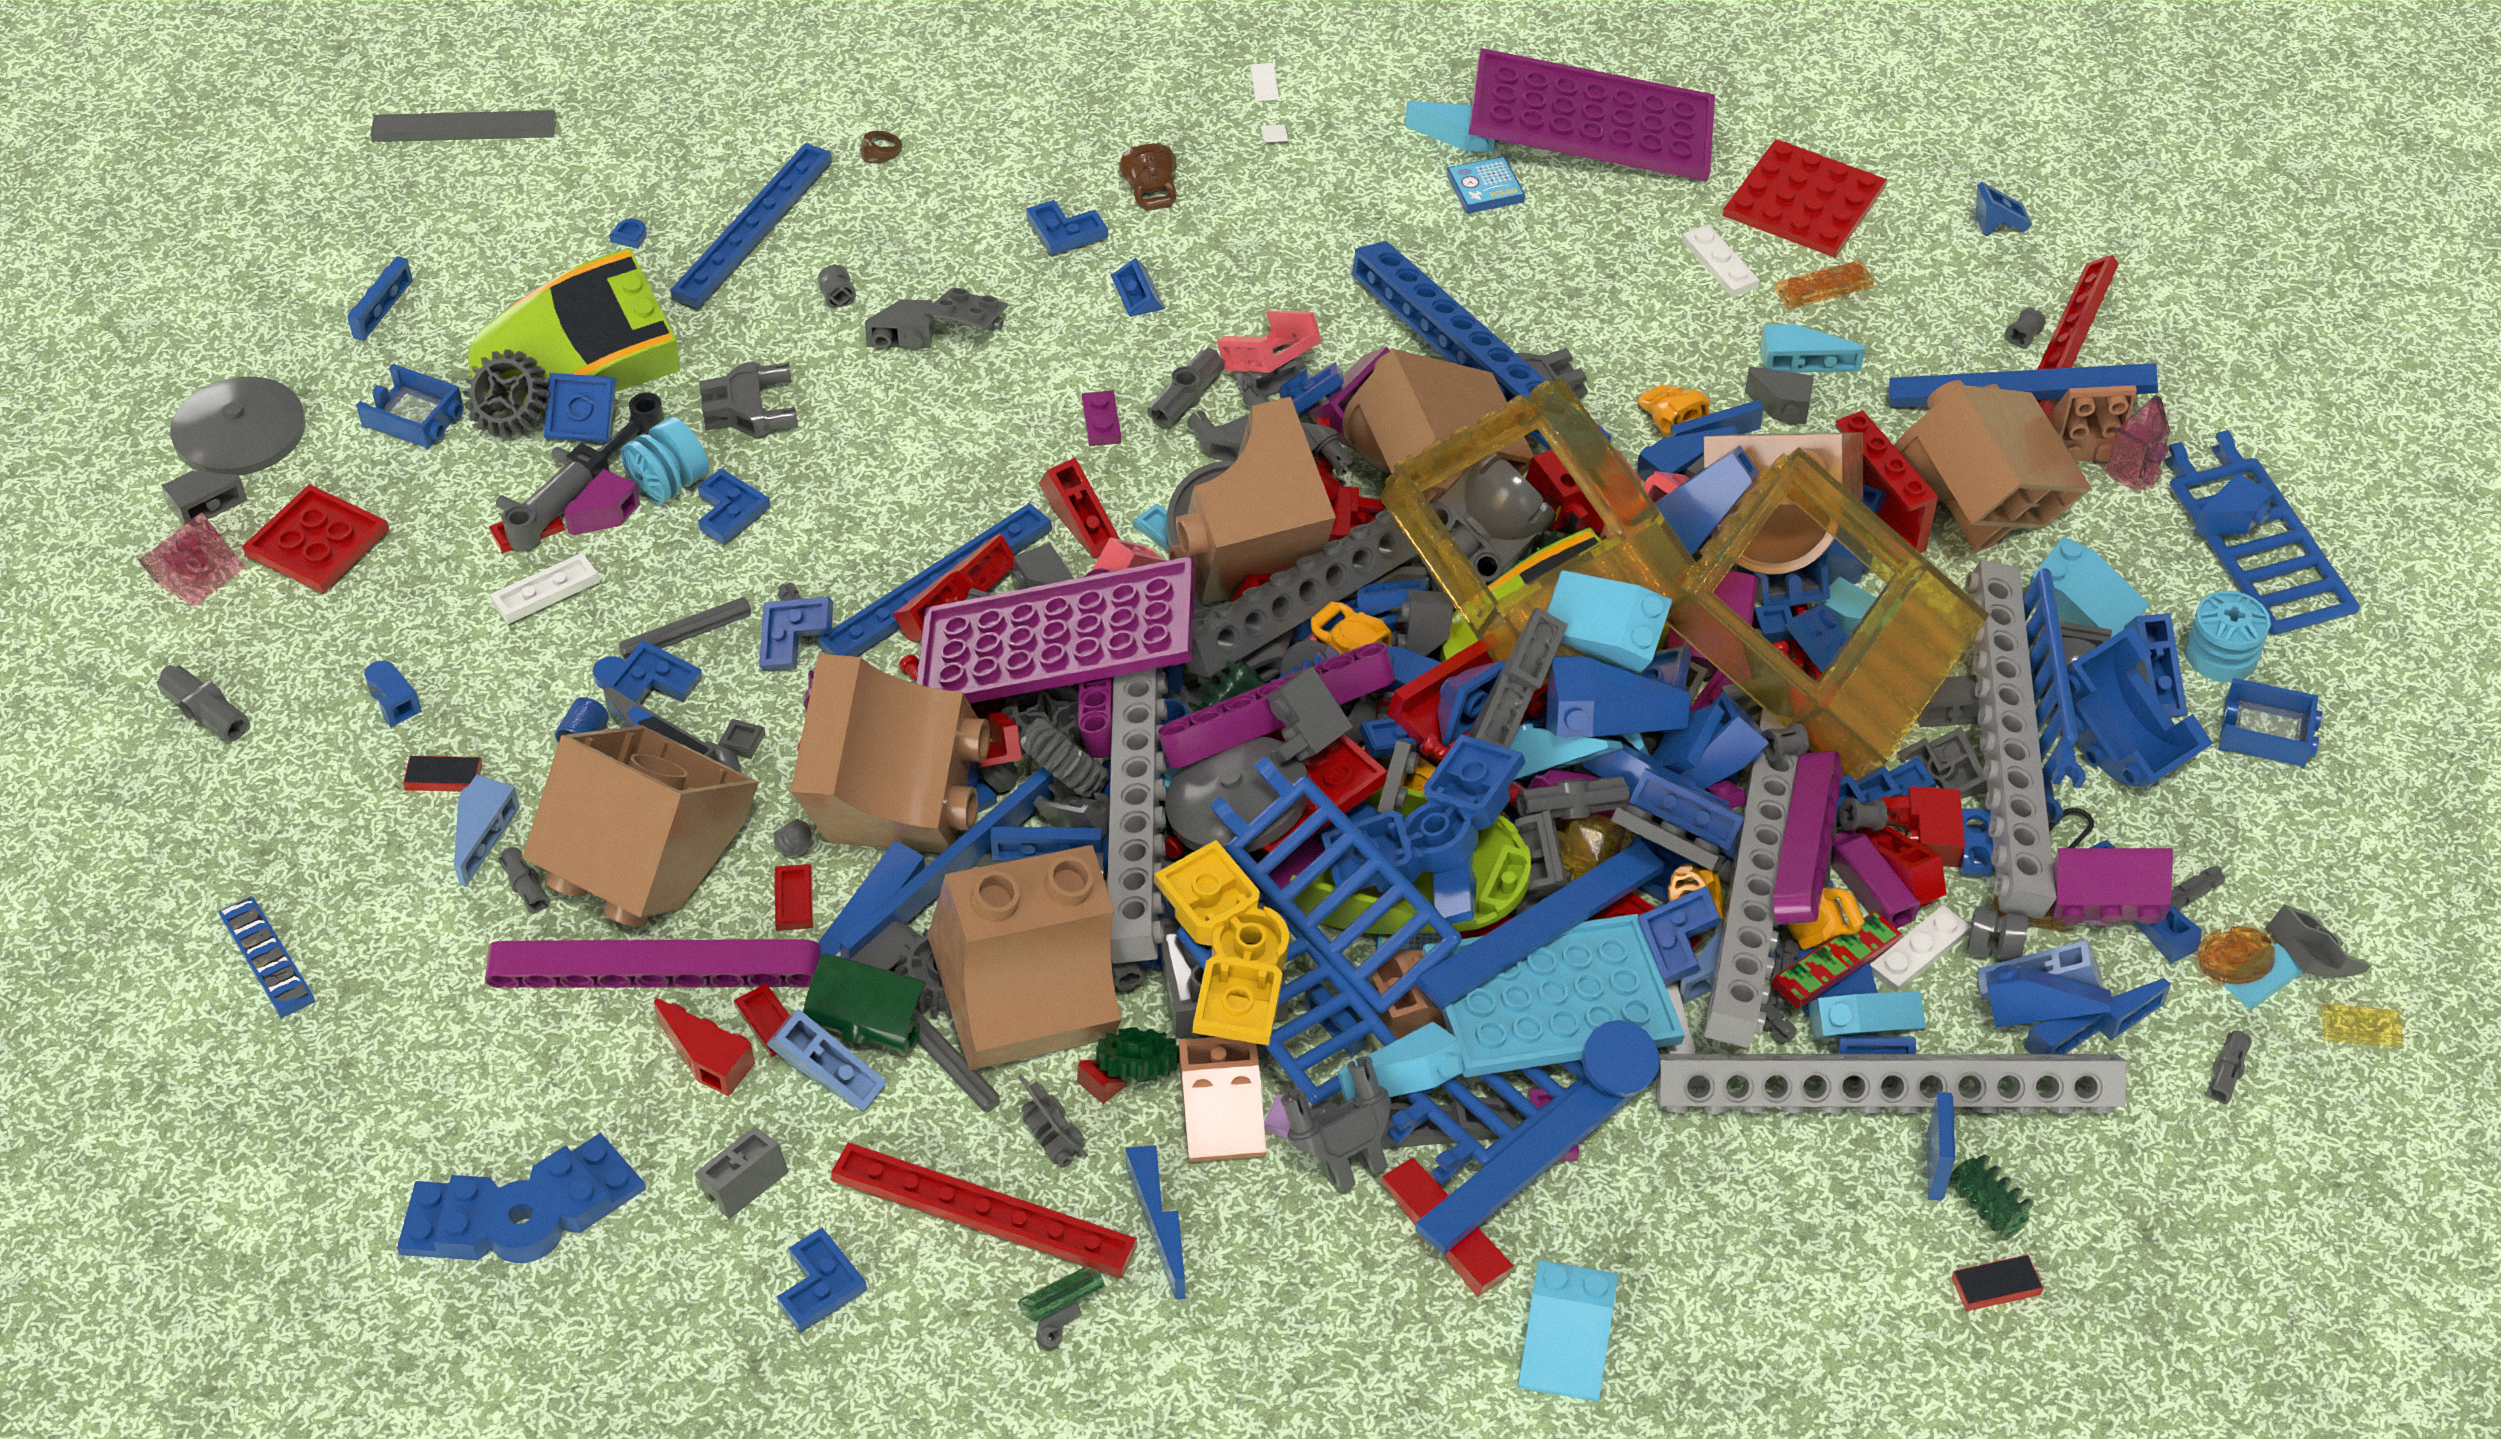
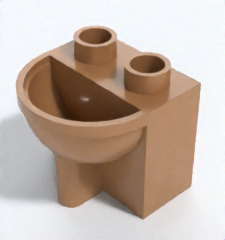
[1342,348,1534,521]
[1894,380,2092,552]
[1704,432,1863,574]

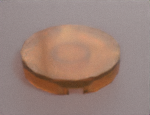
[2198,926,2275,984]

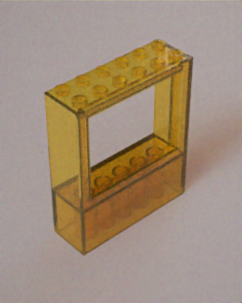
[1379,377,1708,692]
[1665,447,1990,781]

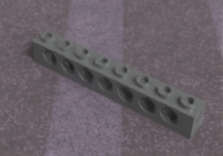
[1186,509,1422,678]

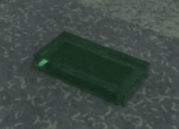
[1017,1266,1106,1322]

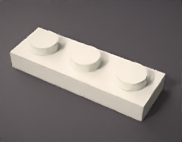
[1682,224,1760,298]
[490,553,600,625]
[1870,905,1971,992]

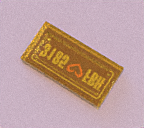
[2320,1004,2403,1048]

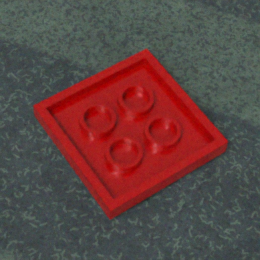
[242,484,389,594]

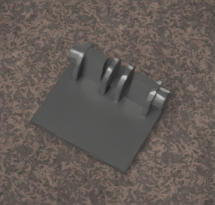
[925,288,1009,331]
[1018,1074,1089,1167]

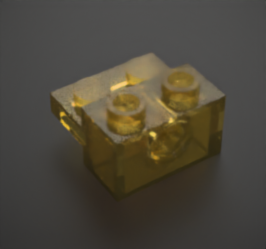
[1554,813,1627,877]

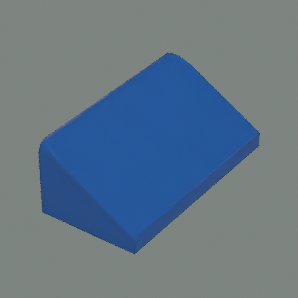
[1111,258,1165,317]

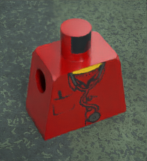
[1525,447,1592,530]

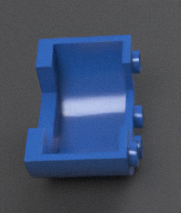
[2067,625,2213,787]

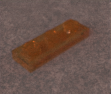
[1774,260,1874,310]

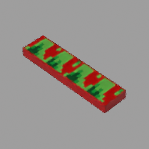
[1771,910,1902,1009]

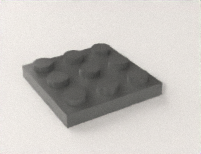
[1611,804,1727,871]

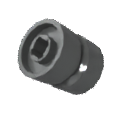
[1967,906,2028,961]

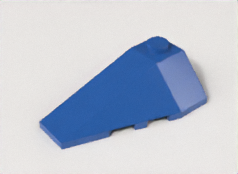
[1546,656,1690,737]
[1678,691,1769,790]

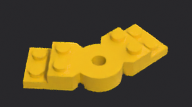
[1154,840,1289,1046]

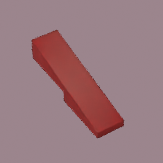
[893,534,1015,642]
[1381,1157,1514,1297]

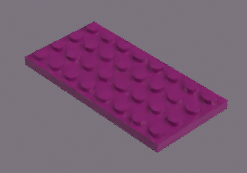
[1468,48,1715,181]
[916,556,1196,704]

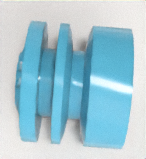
[620,416,709,505]
[2185,591,2271,682]

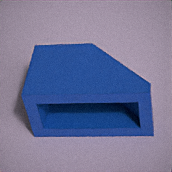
[2194,473,2273,535]

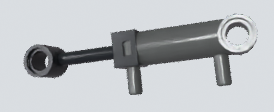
[496,392,665,551]

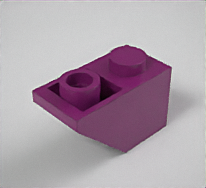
[564,469,640,535]

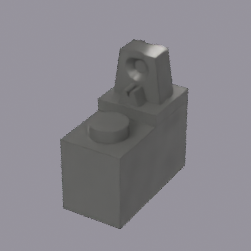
[1266,666,1353,765]

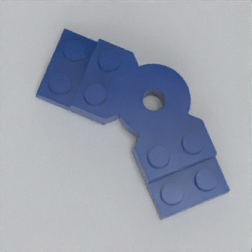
[1321,734,1526,894]
[397,1132,646,1263]

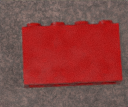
[1835,410,1938,562]
[1386,631,1548,765]

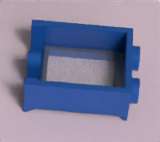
[356,364,464,450]
[1736,558,1830,607]
[2218,678,2323,769]

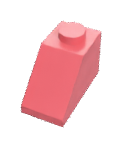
[1092,537,1167,572]

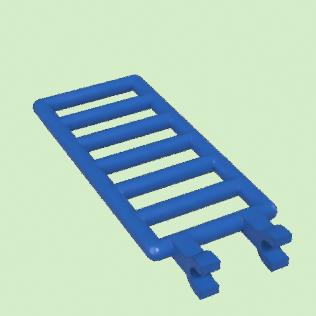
[2164,430,2360,635]
[2023,568,2086,824]
[1210,756,1462,1013]
[1168,863,1398,1105]
[1387,1060,1590,1185]

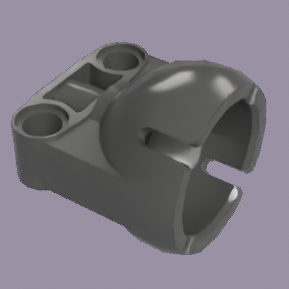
[1423,450,1557,584]

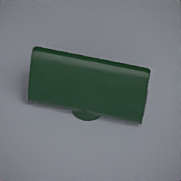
[803,953,926,1053]

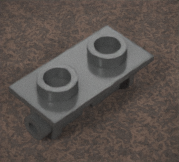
[1234,357,1305,396]

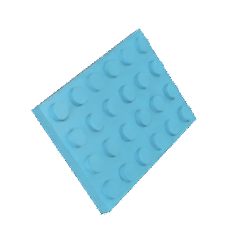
[1422,914,1685,1078]

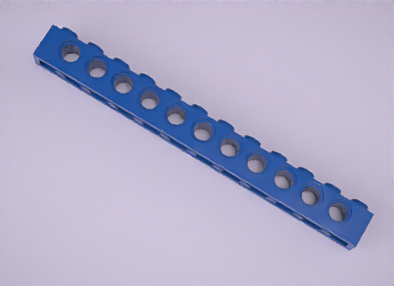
[1352,241,1611,472]

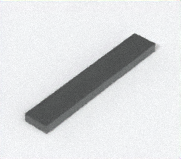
[370,110,557,142]

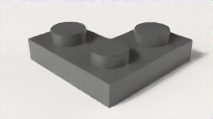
[1377,740,1421,813]

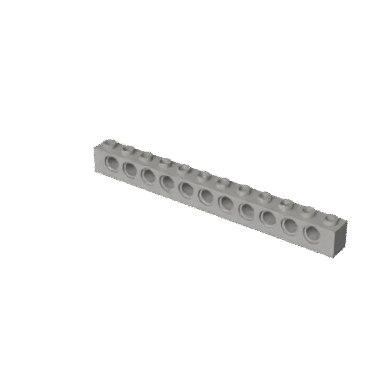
[1964,559,2057,920]
[1107,666,1168,964]
[1704,709,1804,1048]
[1656,1054,2126,1113]

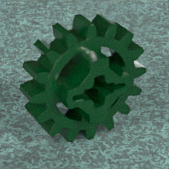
[1096,1027,1179,1082]

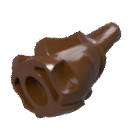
[1119,142,1177,211]

